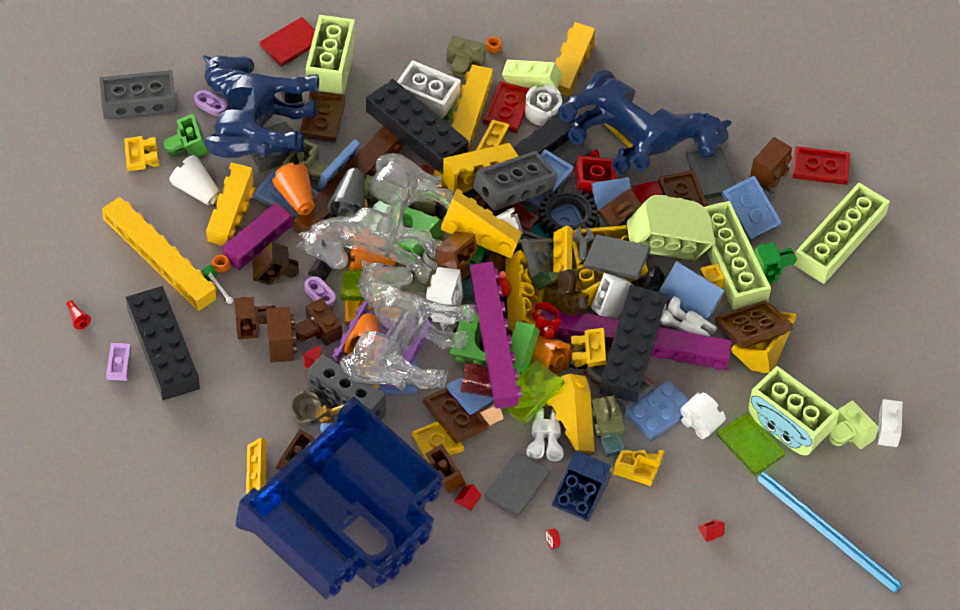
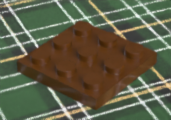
[715,300,793,348]

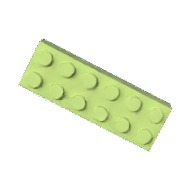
[794,183,890,284]
[704,201,771,310]

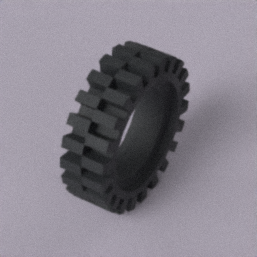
[538,187,597,239]

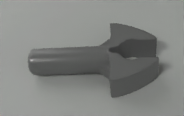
[573,226,594,261]

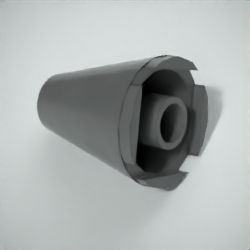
[327,168,365,222]

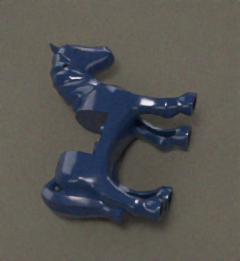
[203,55,320,158]
[558,70,732,175]

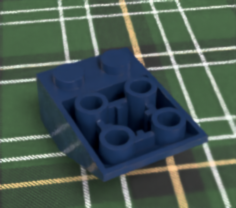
[551,450,615,521]

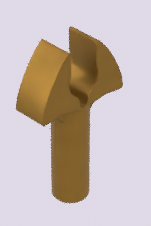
[316,402,354,423]

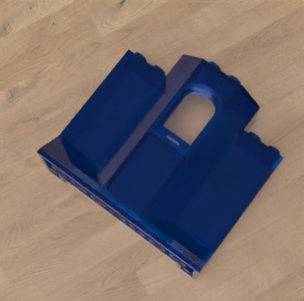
[235,396,444,600]

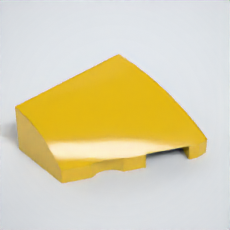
[613,450,665,486]

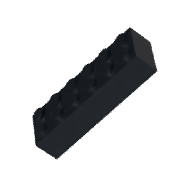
[366,78,469,174]
[599,285,668,403]
[126,286,200,401]

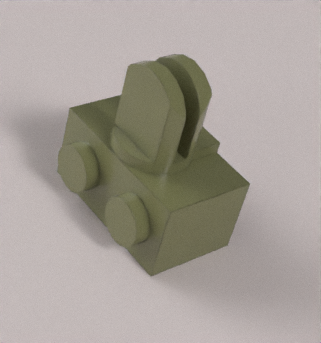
[446,36,486,77]
[283,139,328,182]
[591,395,625,443]

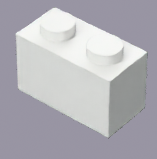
[591,273,632,319]
[878,399,903,447]

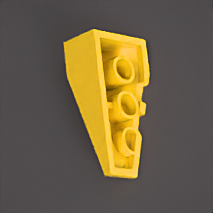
[731,312,796,373]
[541,374,595,454]

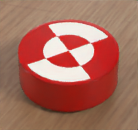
[546,528,560,549]

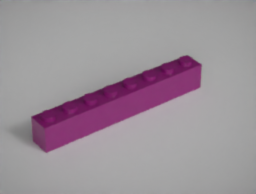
[470,262,522,409]

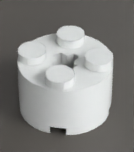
[525,85,562,127]
[680,392,726,439]

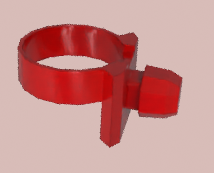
[531,302,561,339]

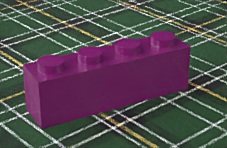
[222,203,292,271]

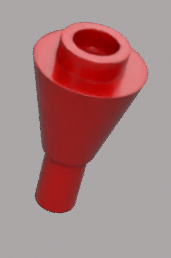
[496,271,512,297]
[66,300,91,330]

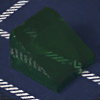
[531,271,559,290]

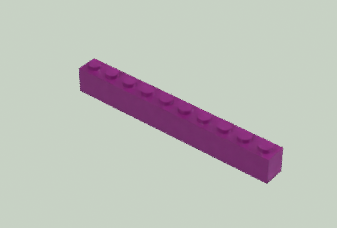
[539,309,733,370]

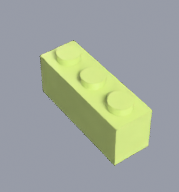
[502,60,563,89]

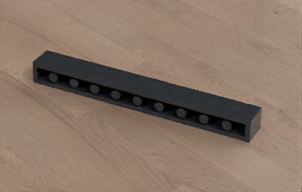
[436,111,582,220]

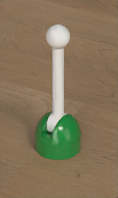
[201,265,233,304]

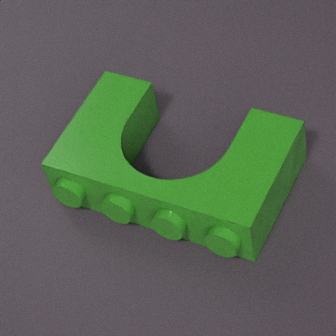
[354,197,444,262]
[450,310,540,376]

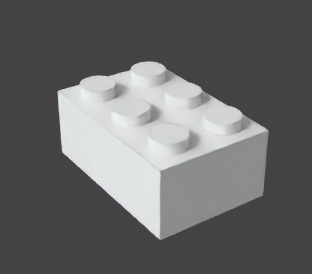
[397,60,460,118]

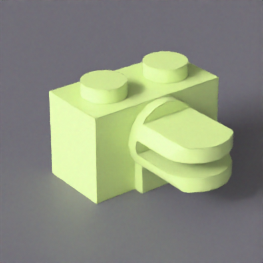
[829,400,879,450]

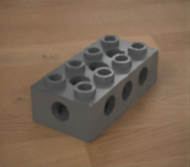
[99,70,177,119]
[472,151,558,211]
[308,354,386,431]

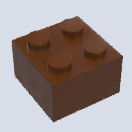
[750,137,792,190]
[266,307,297,363]

